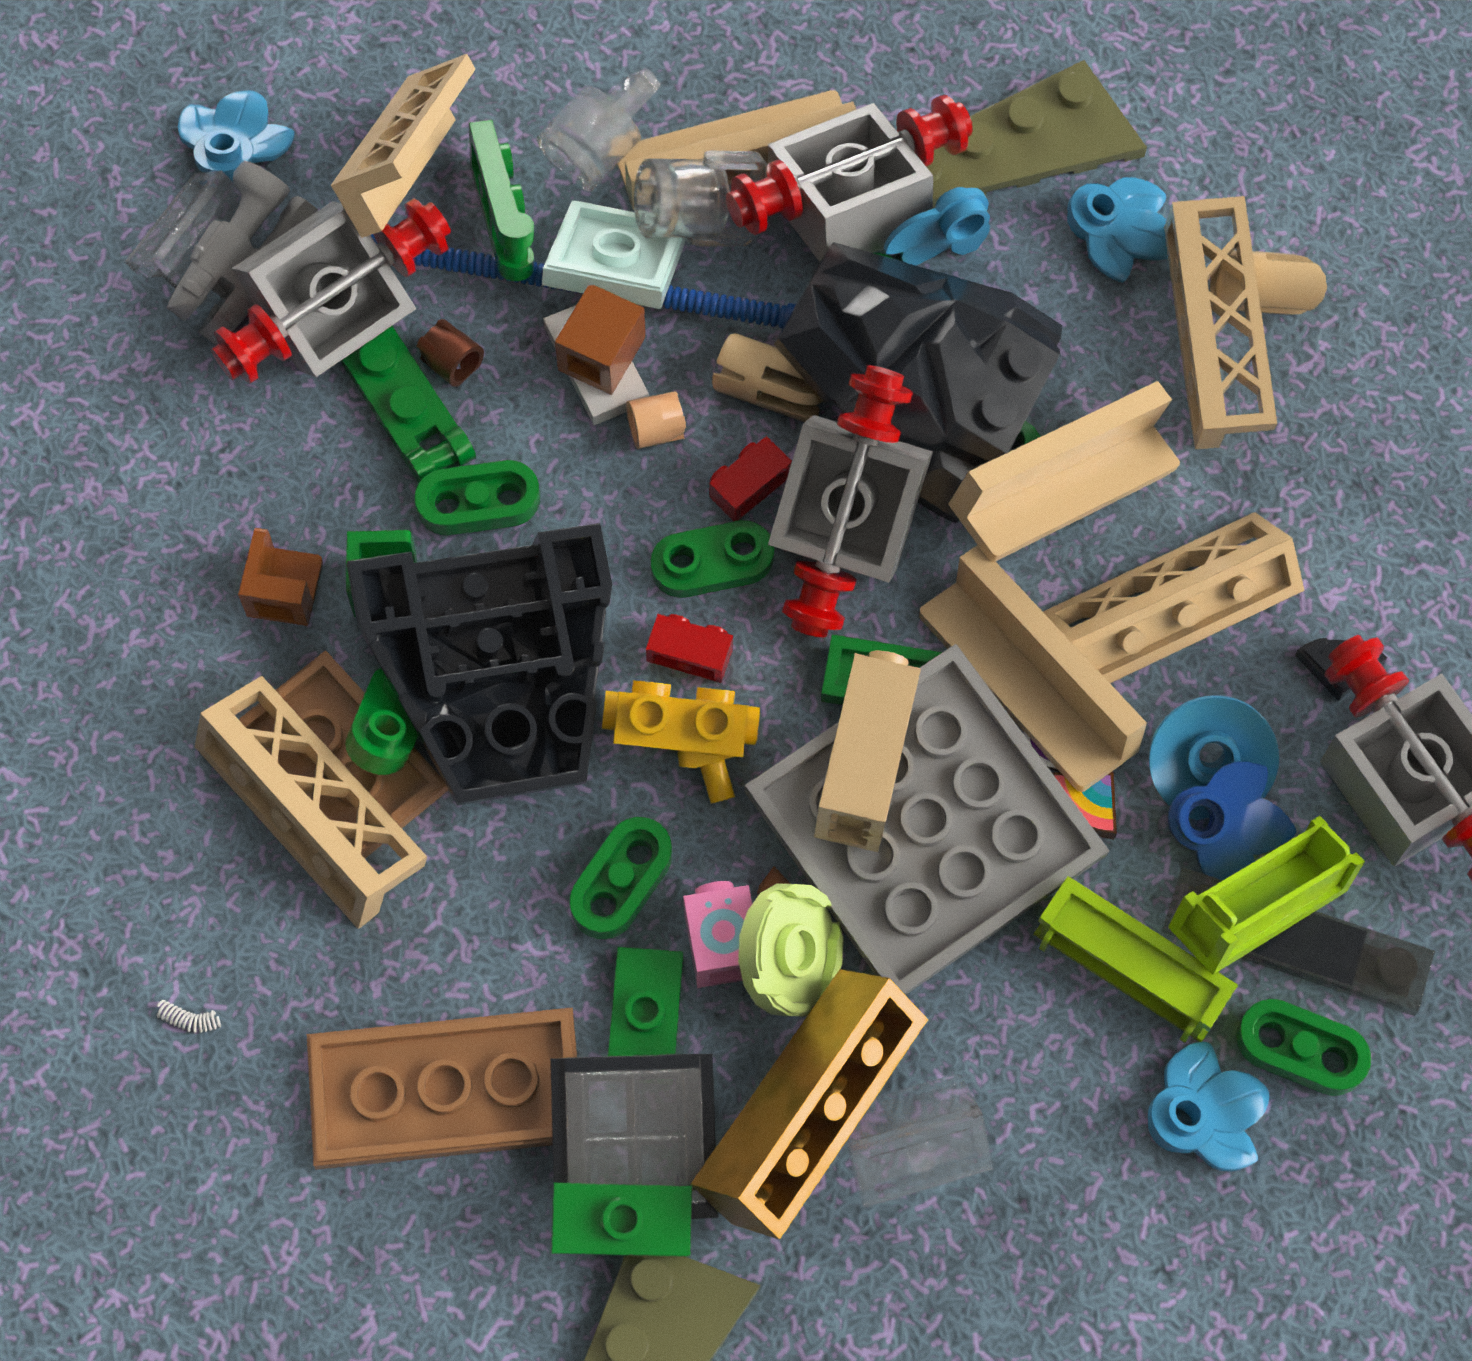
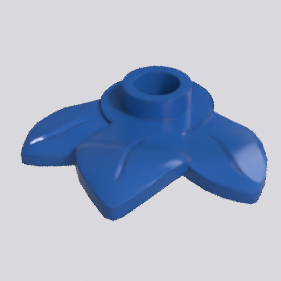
[1168,761,1297,884]

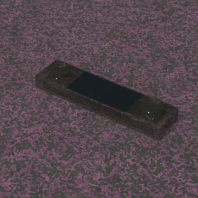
[1161,867,1435,1016]

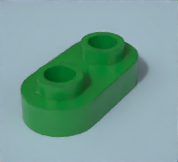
[415,460,540,536]
[651,520,774,598]
[345,668,418,775]
[570,817,672,939]
[1236,999,1371,1096]

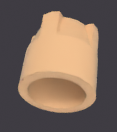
[626,391,686,449]

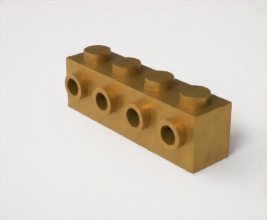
[691,969,928,1239]

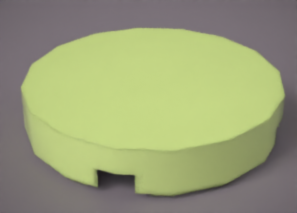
[738,883,843,1016]

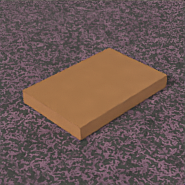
[239,650,448,858]

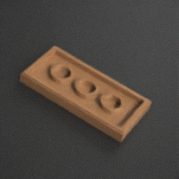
[307,1007,577,1170]

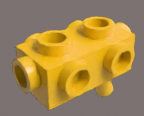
[602,680,760,804]

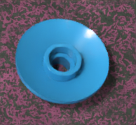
[1149,695,1279,820]

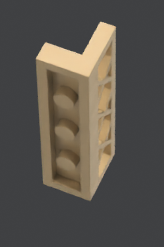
[331,54,475,238]
[1164,196,1277,449]
[1043,512,1305,683]
[195,676,427,929]

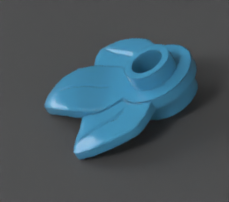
[178,90,295,185]
[1067,177,1168,283]
[883,187,990,266]
[1148,1042,1269,1172]

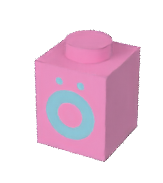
[683,881,752,988]

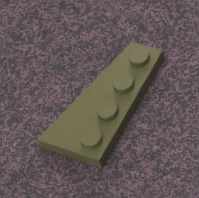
[927,60,1147,208]
[584,1255,761,1361]

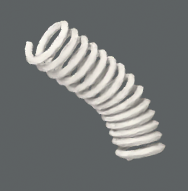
[156,1000,221,1033]

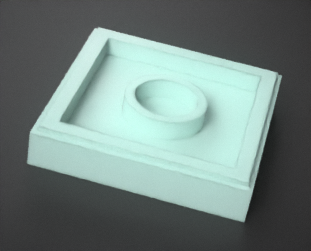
[542,200,688,309]

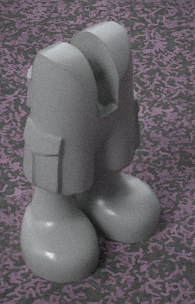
[167,161,318,345]

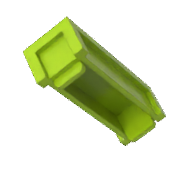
[1168,816,1365,975]
[1033,876,1238,1043]

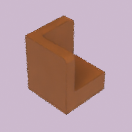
[555,285,646,395]
[238,527,323,626]

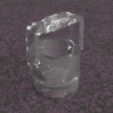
[536,68,661,192]
[634,151,768,246]

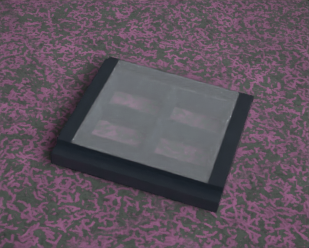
[550,1054,718,1219]

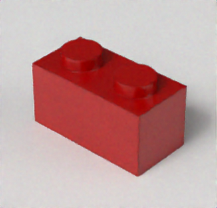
[709,436,792,521]
[646,614,733,683]

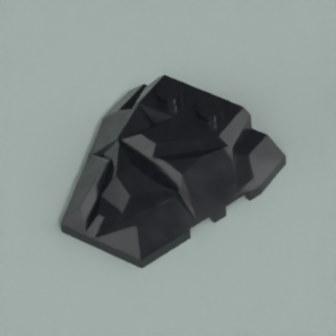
[774,242,1062,523]
[347,523,612,806]

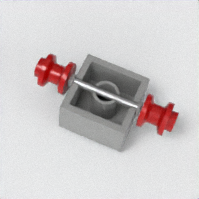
[726,94,973,262]
[211,198,451,384]
[768,365,933,638]
[1320,635,1472,881]

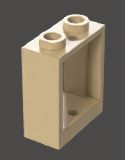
[814,651,921,852]

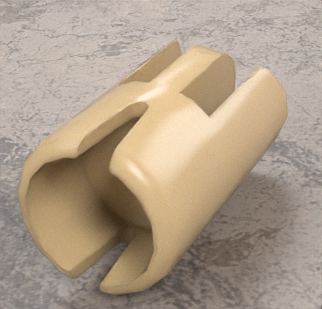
[1210,250,1327,315]
[712,333,822,422]

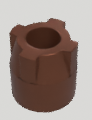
[416,319,484,387]

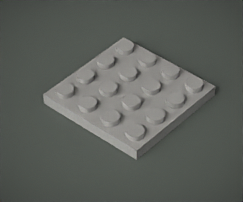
[744,644,1109,995]

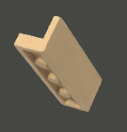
[614,90,856,210]
[948,381,1180,562]
[919,545,1147,792]

